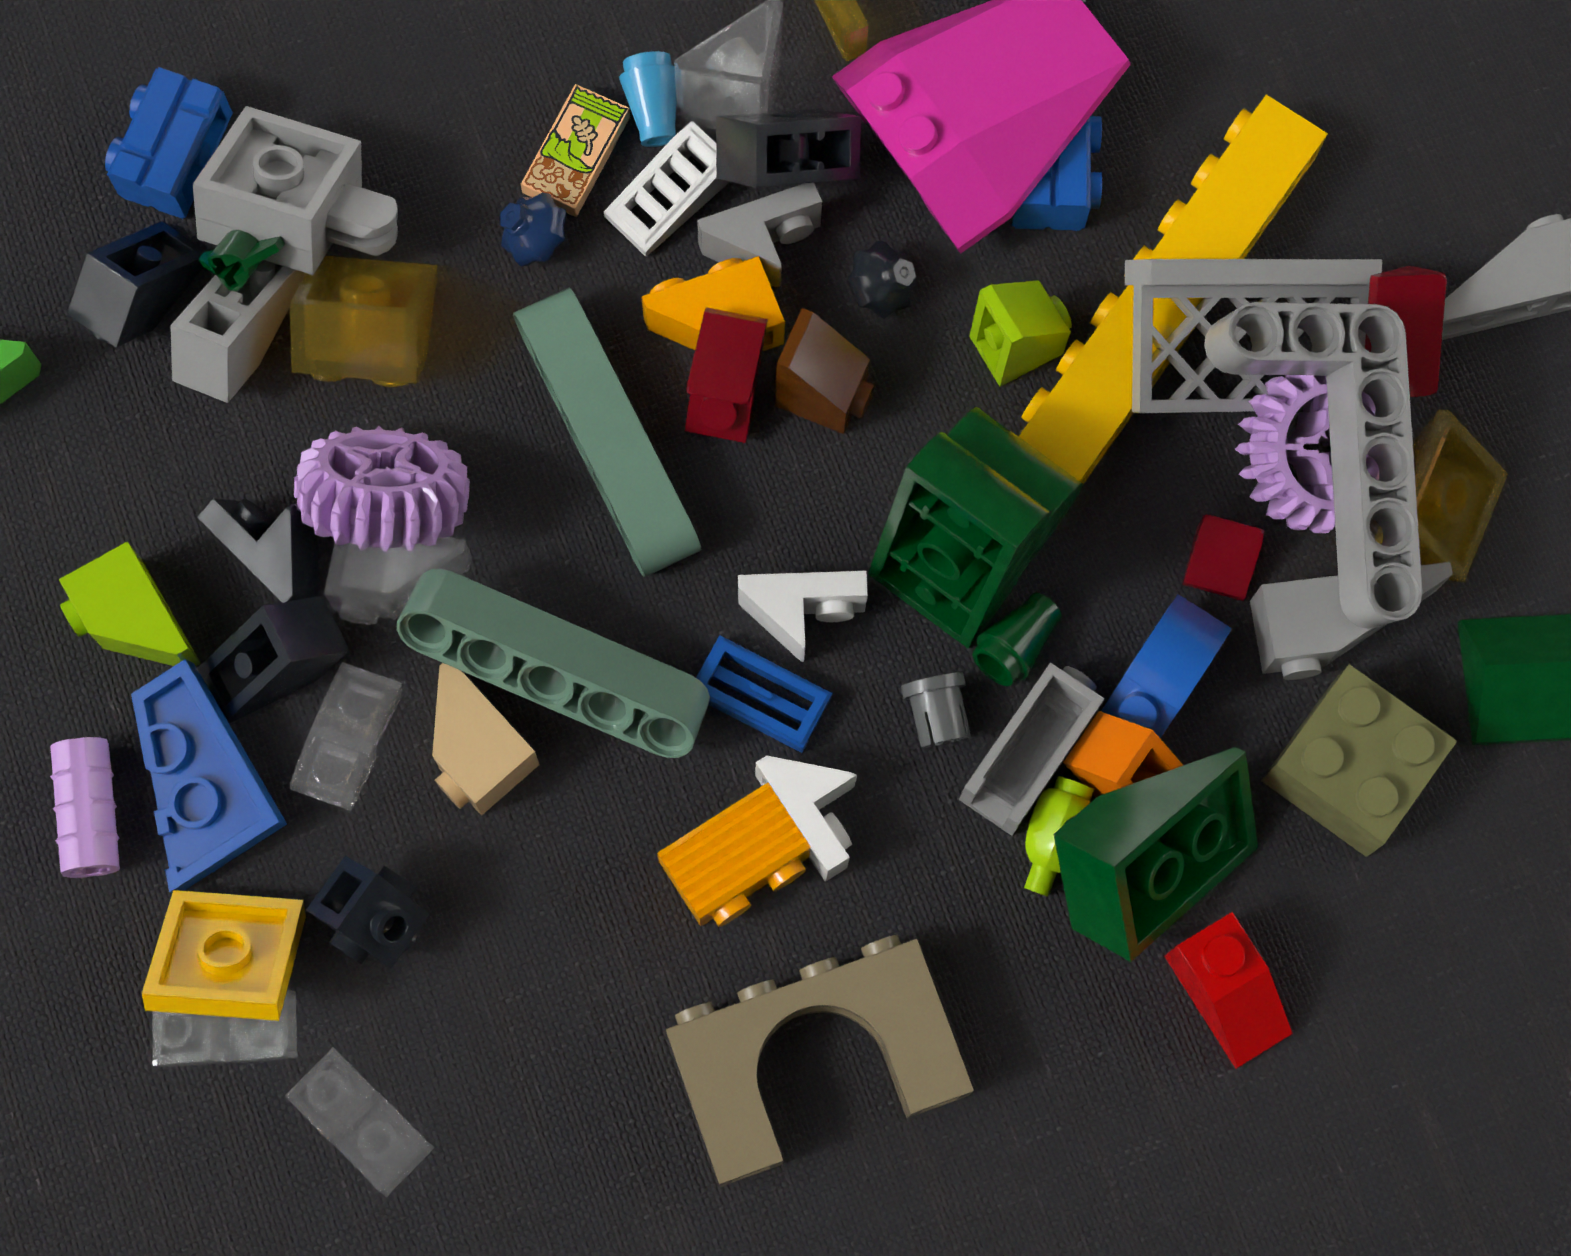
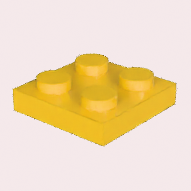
[142,890,306,1021]

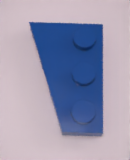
[131,659,287,893]

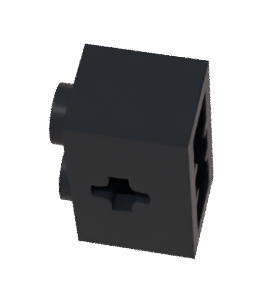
[716,109,861,188]

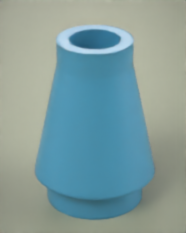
[619,51,679,147]

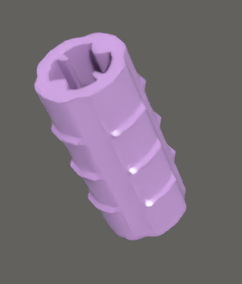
[50,737,120,878]

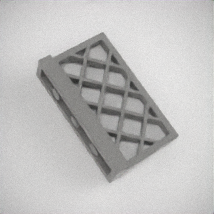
[1125,259,1382,413]

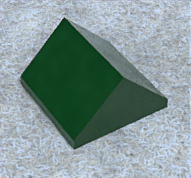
[1458,614,1571,745]

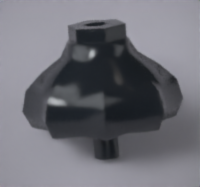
[847,241,917,319]

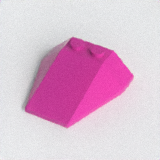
[832,0,1130,254]

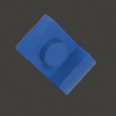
[1101,594,1232,738]

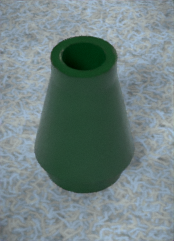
[972,593,1062,686]

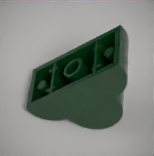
[868,407,1083,648]

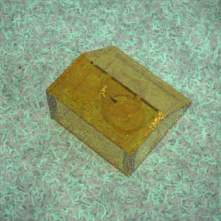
[290,256,437,387]

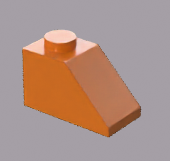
[1063,711,1184,798]

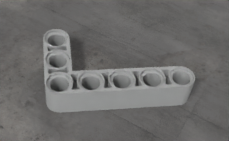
[1204,302,1422,629]

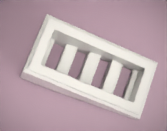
[604,121,730,257]

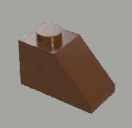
[775,308,875,434]

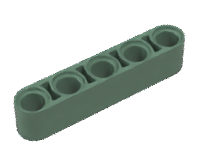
[513,287,702,577]
[397,569,710,758]

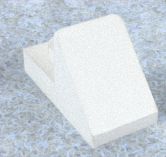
[738,571,868,662]
[755,756,857,882]

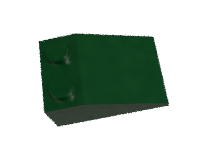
[1053,747,1258,962]

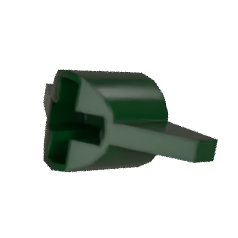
[198,230,285,291]

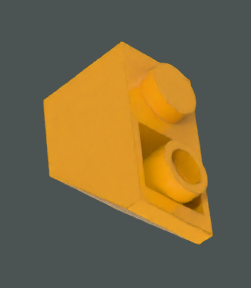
[641,256,785,351]

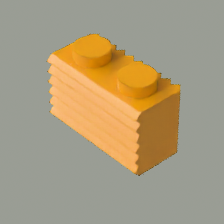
[657,782,811,927]

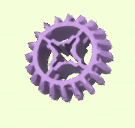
[1235,375,1379,533]
[294,426,470,553]

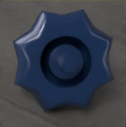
[500,192,567,267]

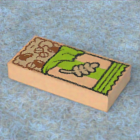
[521,84,630,217]

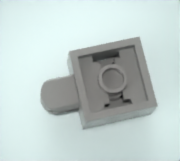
[193,106,398,275]

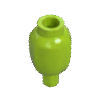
[1024,776,1094,897]

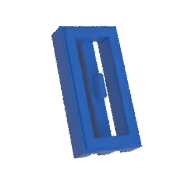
[696,635,832,753]

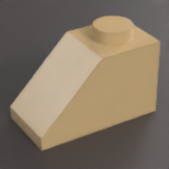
[432,663,540,816]

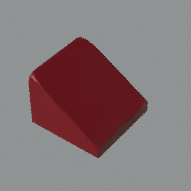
[1182,514,1265,601]

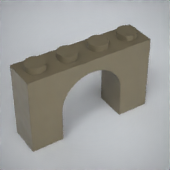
[666,935,974,1187]

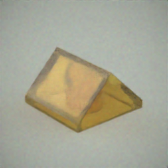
[1375,410,1508,582]

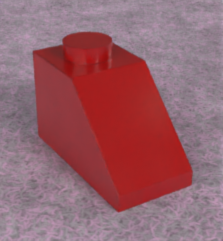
[1164,912,1293,1069]

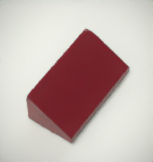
[1365,266,1447,397]

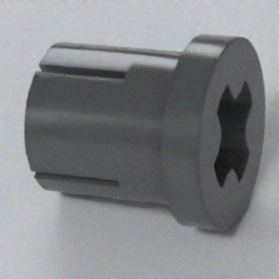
[901,672,971,748]

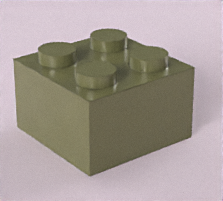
[1261,664,1457,857]

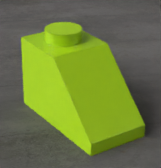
[969,280,1072,387]
[59,541,201,666]

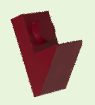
[685,307,768,443]

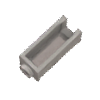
[959,662,1105,836]

